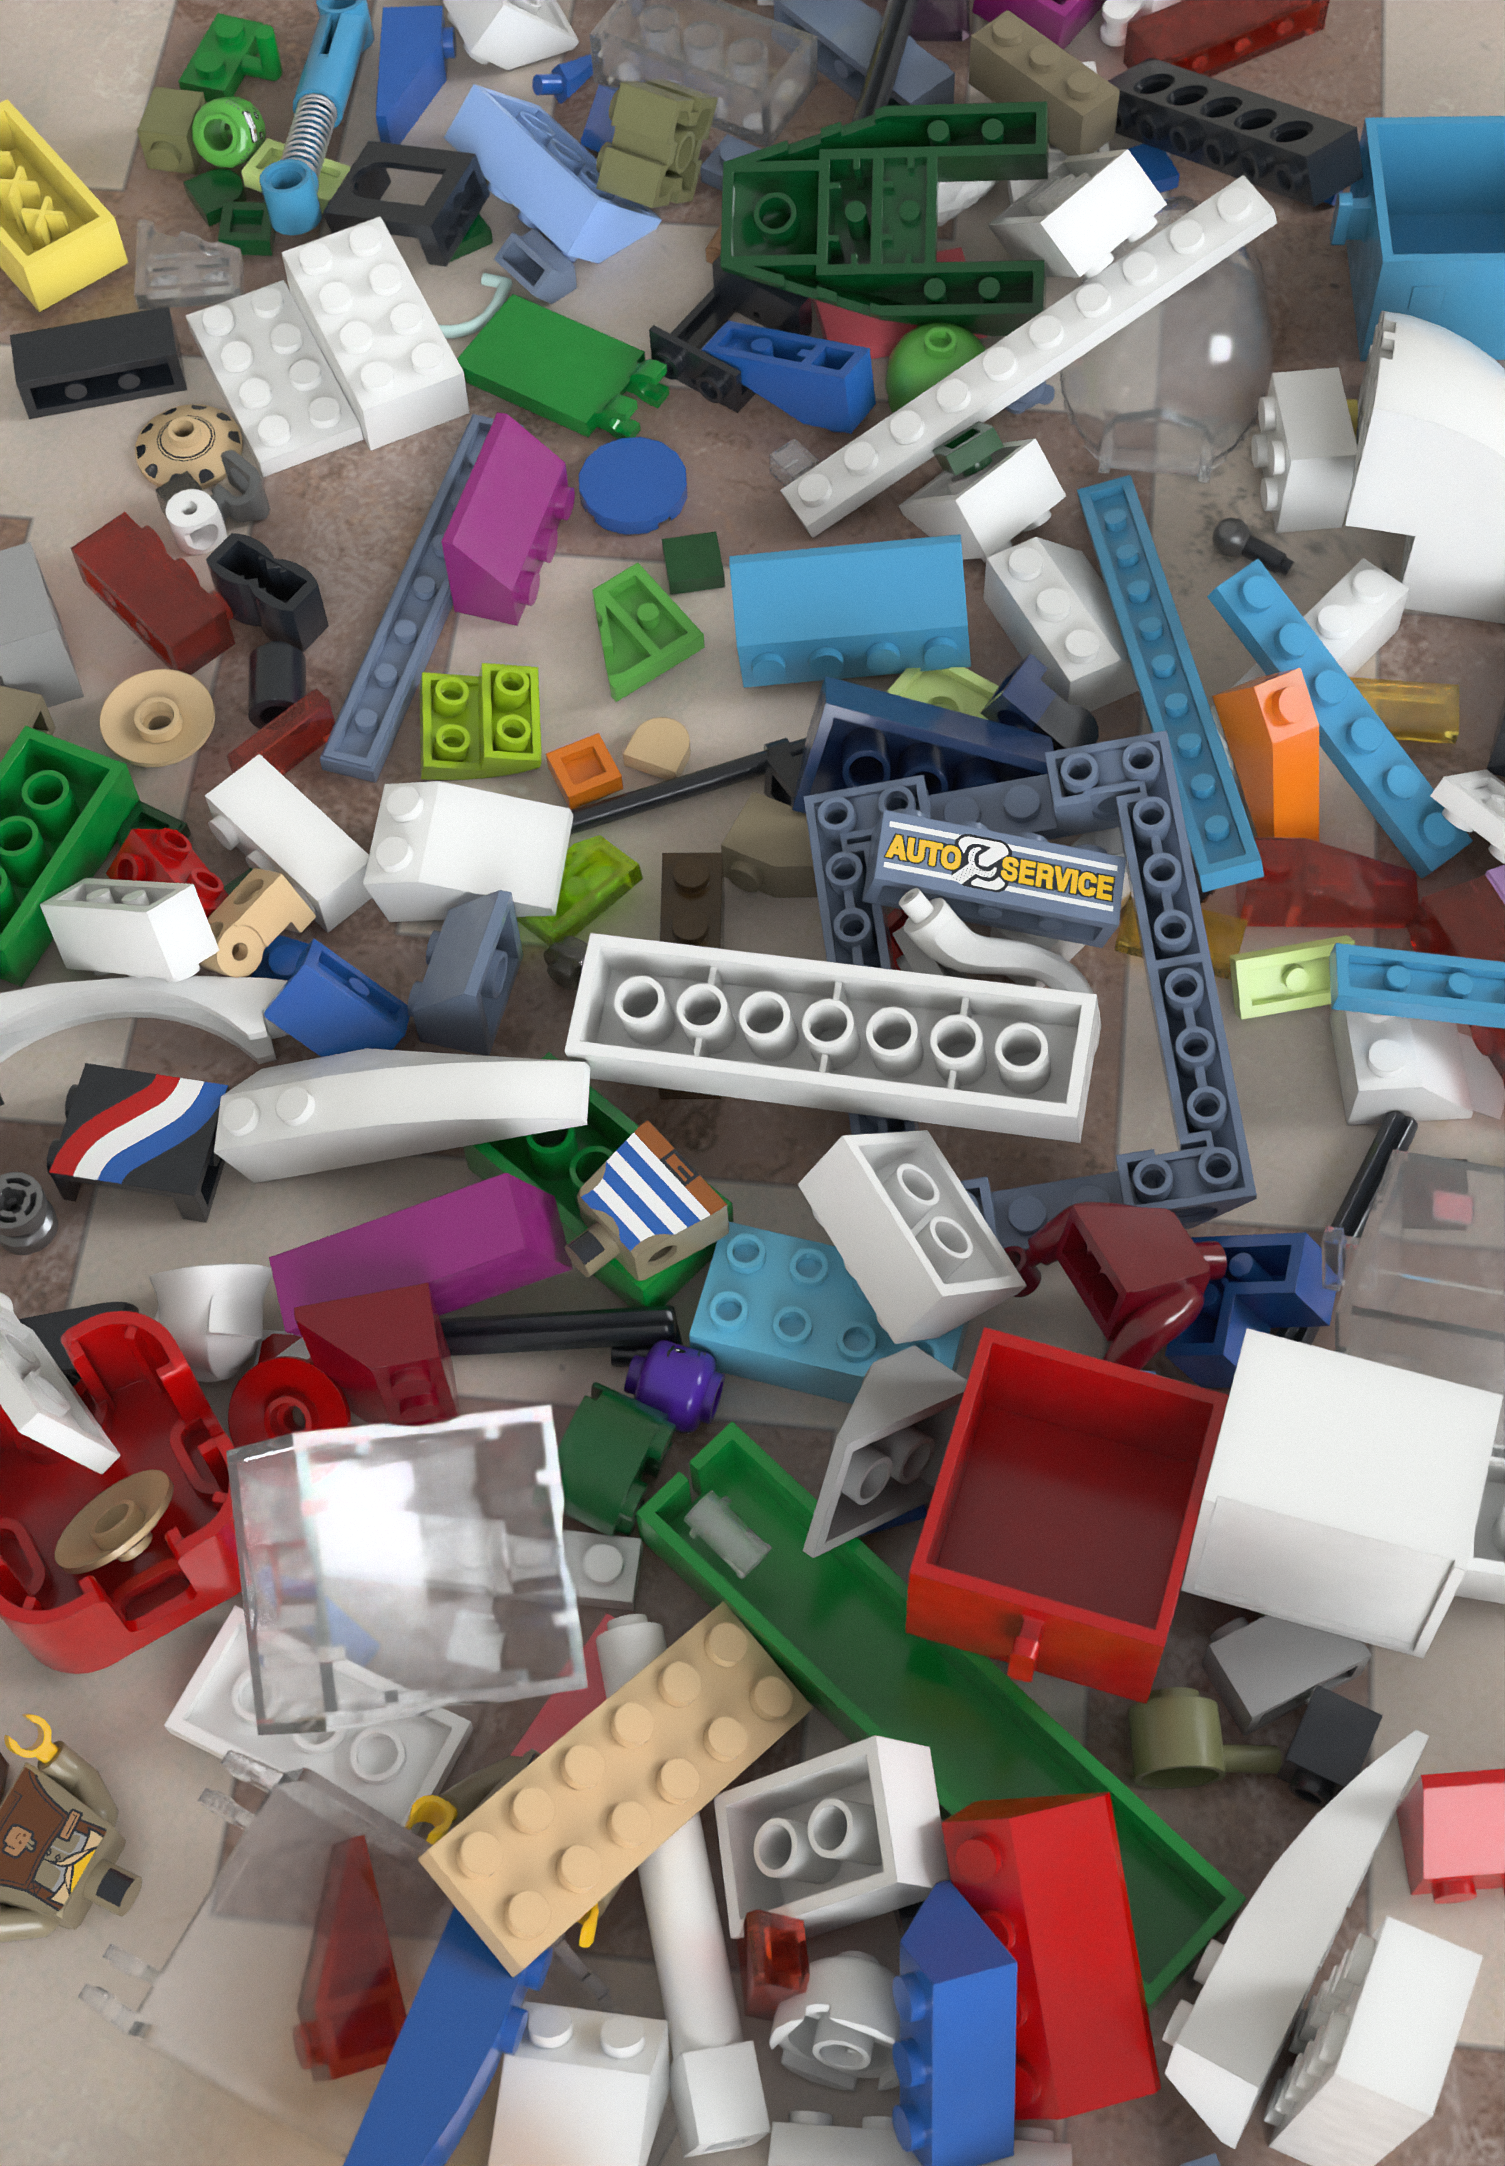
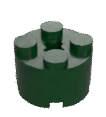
[539,1382,676,1537]

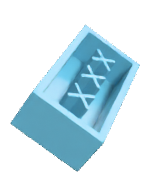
[689,1222,969,1404]

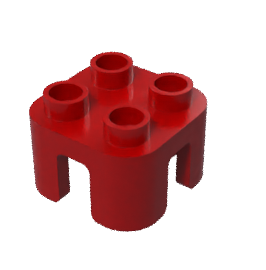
[0,1311,272,1674]

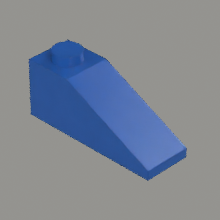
[376,5,456,144]
[701,321,876,434]

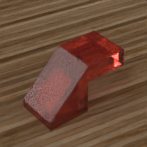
[737,1909,810,2021]

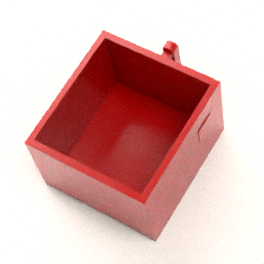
[905,1327,1229,1704]

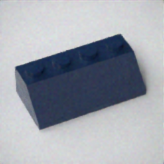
[792,676,1054,814]

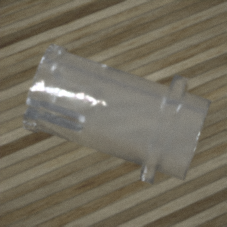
[684,1491,772,1580]

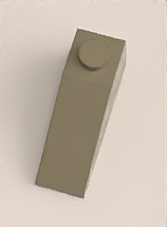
[721,791,818,898]

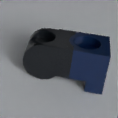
[980,653,1099,751]

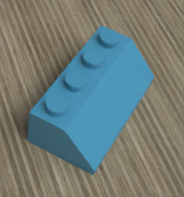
[729,534,971,688]

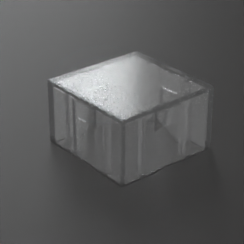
[226,1405,588,1735]

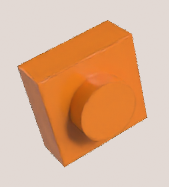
[546,733,623,810]

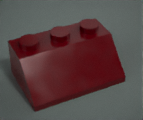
[293,1283,463,1446]

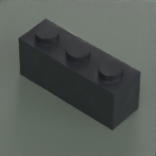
[10,306,187,419]

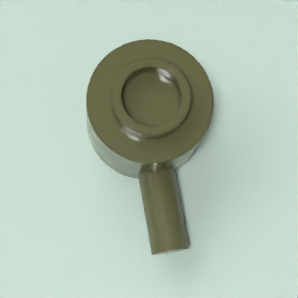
[1128,1687,1281,1789]

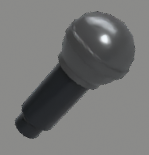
[1212,517,1294,576]

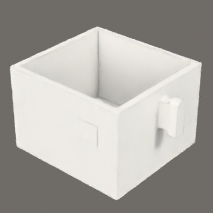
[1181,1329,1503,1658]

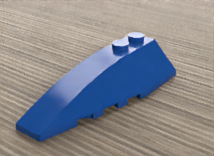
[343,1906,553,2166]

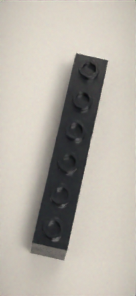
[1108,57,1363,207]

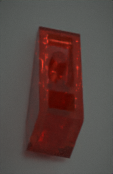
[1236,837,1420,929]
[293,1834,407,2082]

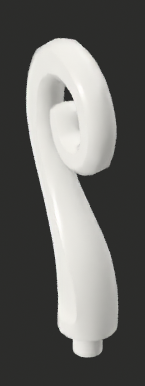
[899,888,1101,1055]

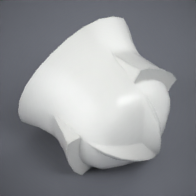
[149,1263,272,1382]

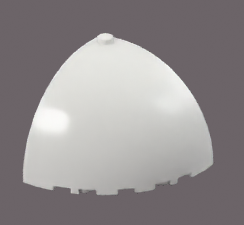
[1345,311,1505,624]

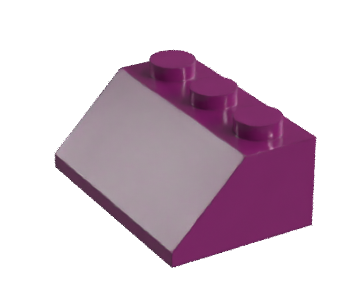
[441,412,575,626]

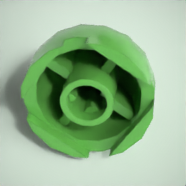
[885,322,986,413]

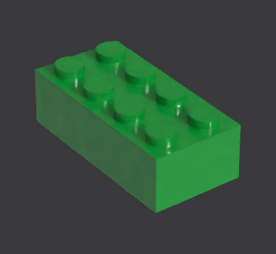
[0,726,140,987]
[463,1052,734,1307]

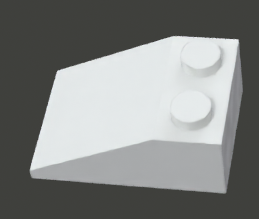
[363,781,574,922]

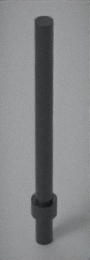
[570,737,806,835]

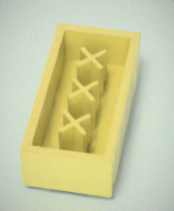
[0,99,128,312]

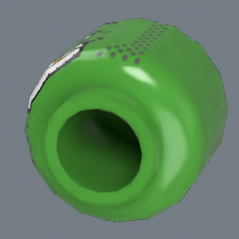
[192,97,266,168]

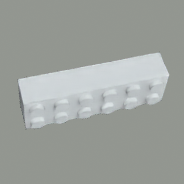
[1264,1916,1483,2166]

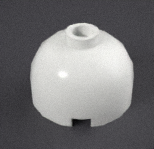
[769,1951,900,2091]

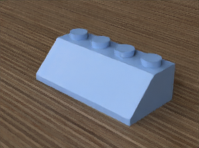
[444,84,662,264]

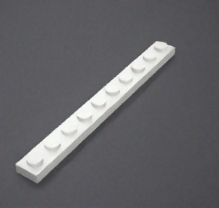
[780,175,1277,538]

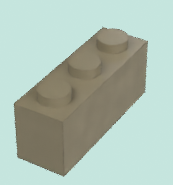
[969,10,1120,156]

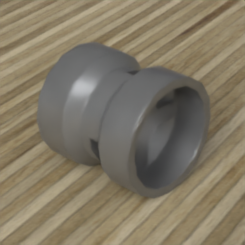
[0,1172,58,1255]

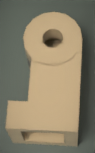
[199,868,316,978]

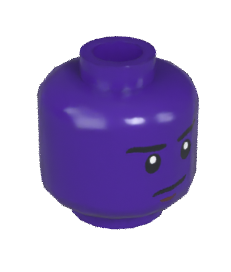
[624,1340,725,1434]

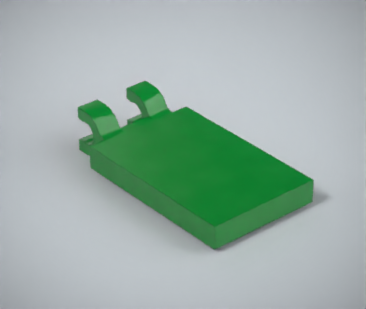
[457,294,670,439]

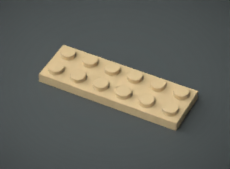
[418,1601,813,1978]

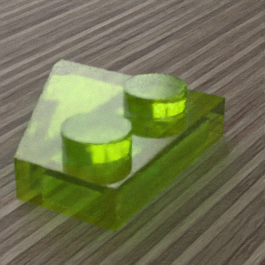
[516,835,643,952]

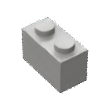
[1201,1615,1372,1737]

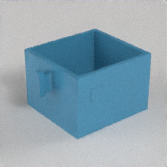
[1330,116,1505,361]

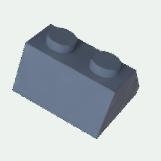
[407,890,523,1056]

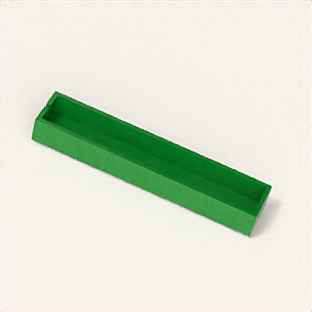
[636,1421,1247,2015]

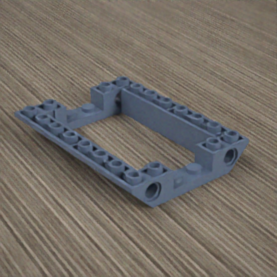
[803,730,1257,1251]

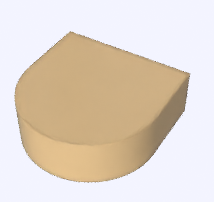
[623,717,691,780]

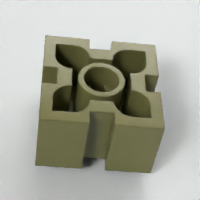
[596,79,718,208]

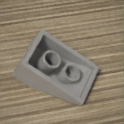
[803,1345,967,1558]

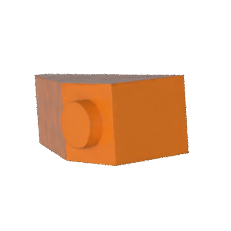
[1212,668,1319,865]

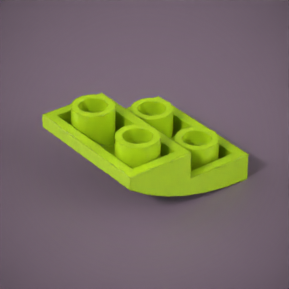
[419,663,542,780]

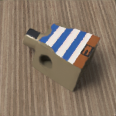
[565,1120,729,1281]

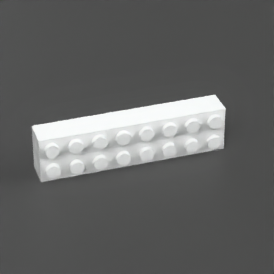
[564,933,1099,1143]

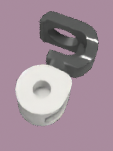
[165,450,270,555]

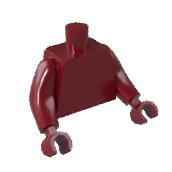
[1004,1202,1227,1370]

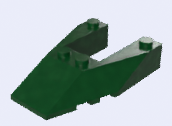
[720,101,1049,336]

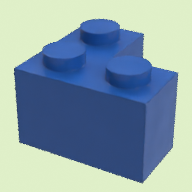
[1165,1232,1340,1388]

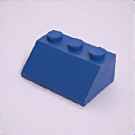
[892,1880,1017,2166]

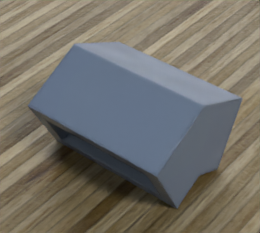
[494,229,577,304]

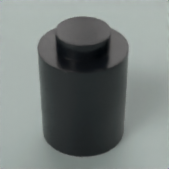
[248,641,306,733]

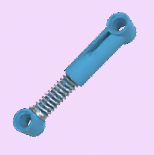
[260,0,374,236]

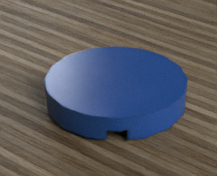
[579,437,688,535]

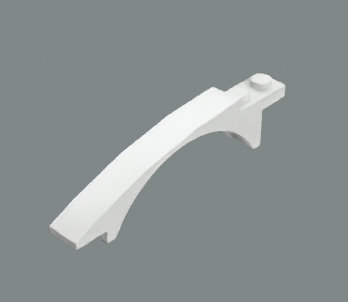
[0,976,289,1064]

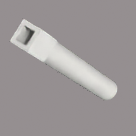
[596,1614,771,2158]

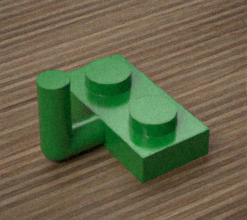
[178,13,283,102]

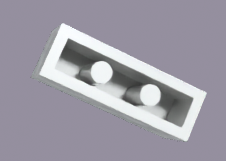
[205,754,372,933]
[39,878,220,983]

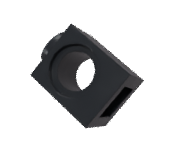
[1276,1685,1383,1807]

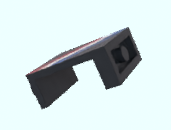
[47,1063,230,1223]

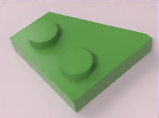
[592,562,705,702]

